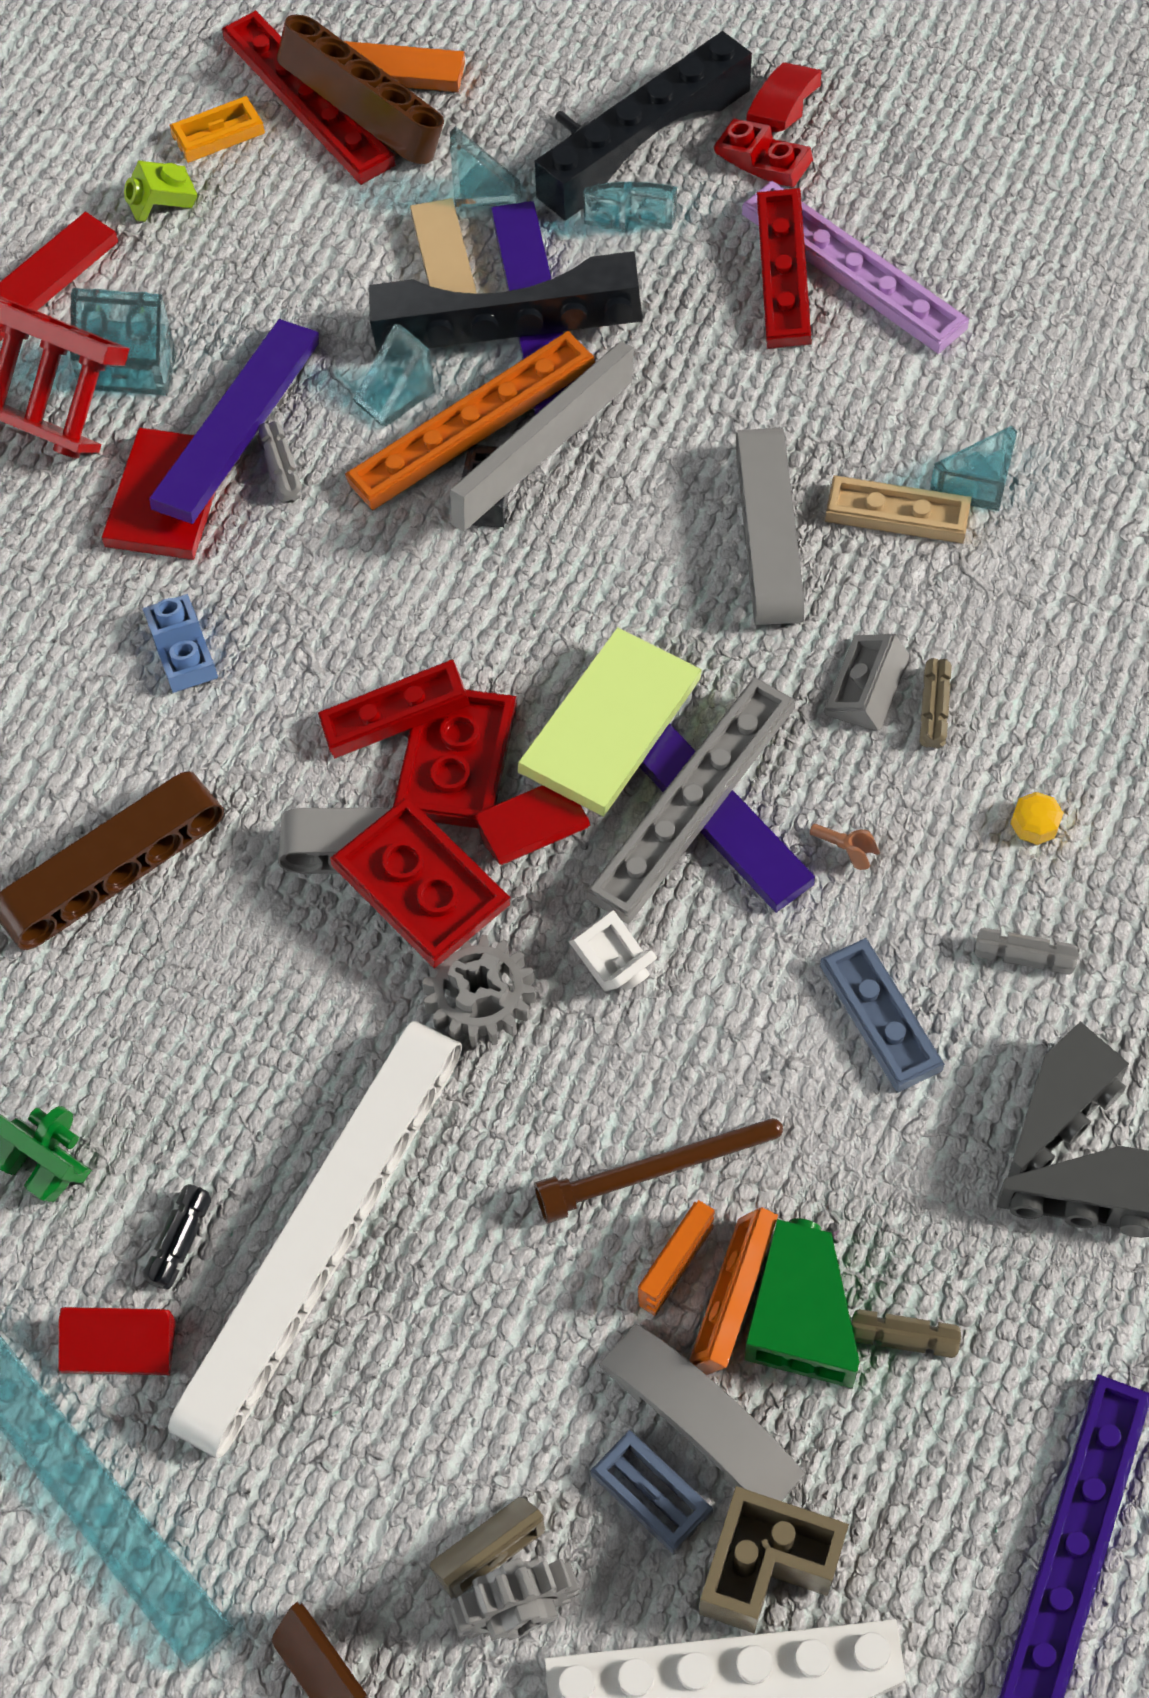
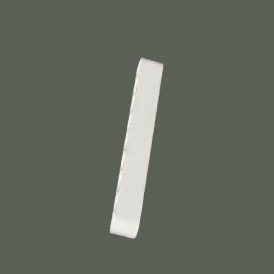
[168,1021,462,1458]

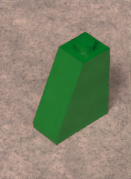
[744,1218,860,1389]

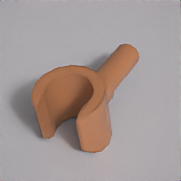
[810,823,880,870]

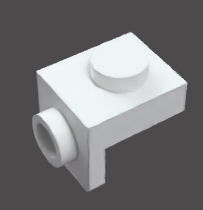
[569,910,657,992]

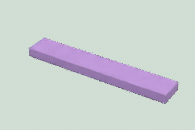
[742,181,969,354]

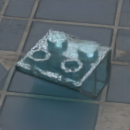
[70,288,177,396]

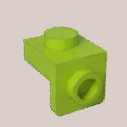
[124,160,198,222]

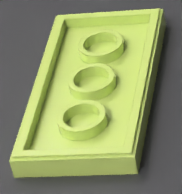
[518,627,702,817]

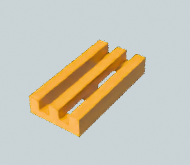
[169,96,265,163]

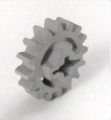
[422,935,536,1047]
[450,1558,580,1641]

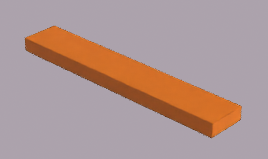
[345,331,595,511]

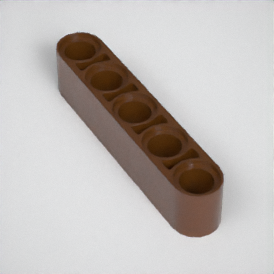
[277,14,444,164]
[0,771,224,950]

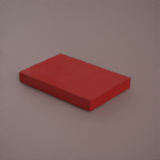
[102,428,216,560]
[393,689,517,828]
[330,796,511,969]

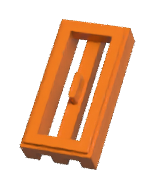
[638,1200,715,1316]

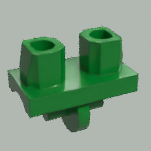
[0,1106,92,1202]

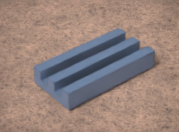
[590,1430,713,1555]

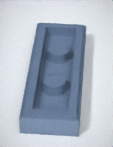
[820,938,945,1093]

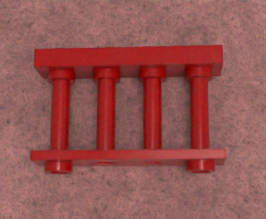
[0,296,130,458]

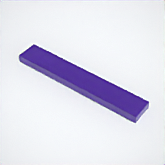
[491,201,574,416]
[149,319,319,524]
[639,723,815,913]
[998,1374,1149,1698]

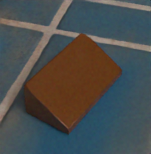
[272,1602,369,1698]

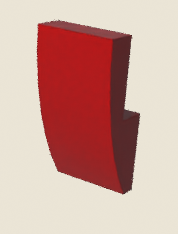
[746,62,822,132]
[713,119,813,188]

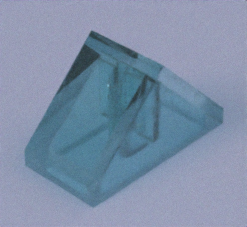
[450,126,522,208]
[352,324,435,426]
[930,426,1017,511]

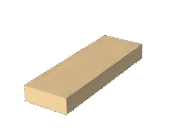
[410,198,477,294]
[825,475,972,544]

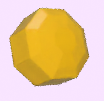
[1010,792,1063,845]

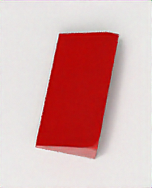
[475,785,591,865]
[59,1307,176,1376]

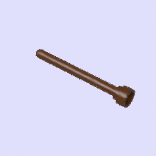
[534,1118,783,1224]

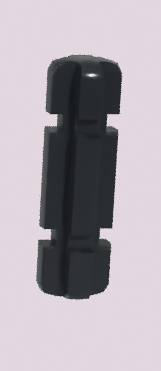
[143,1184,211,1290]

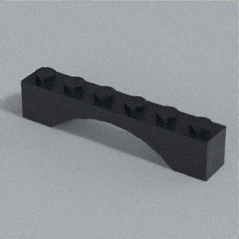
[534,31,752,221]
[369,251,643,355]

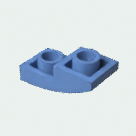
[142,594,218,693]

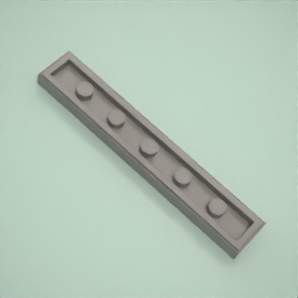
[450,341,634,532]
[586,677,795,925]

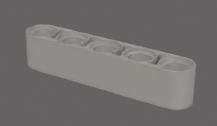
[736,428,804,625]

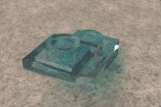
[583,182,677,233]

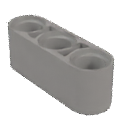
[278,808,391,874]

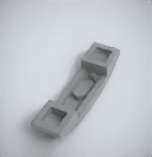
[599,1324,805,1501]

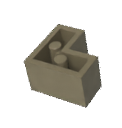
[699,1486,849,1634]

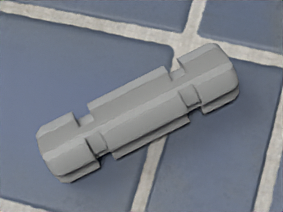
[257,421,302,502]
[975,927,1078,975]

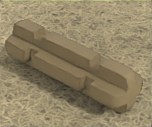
[919,658,952,749]
[851,1309,961,1358]

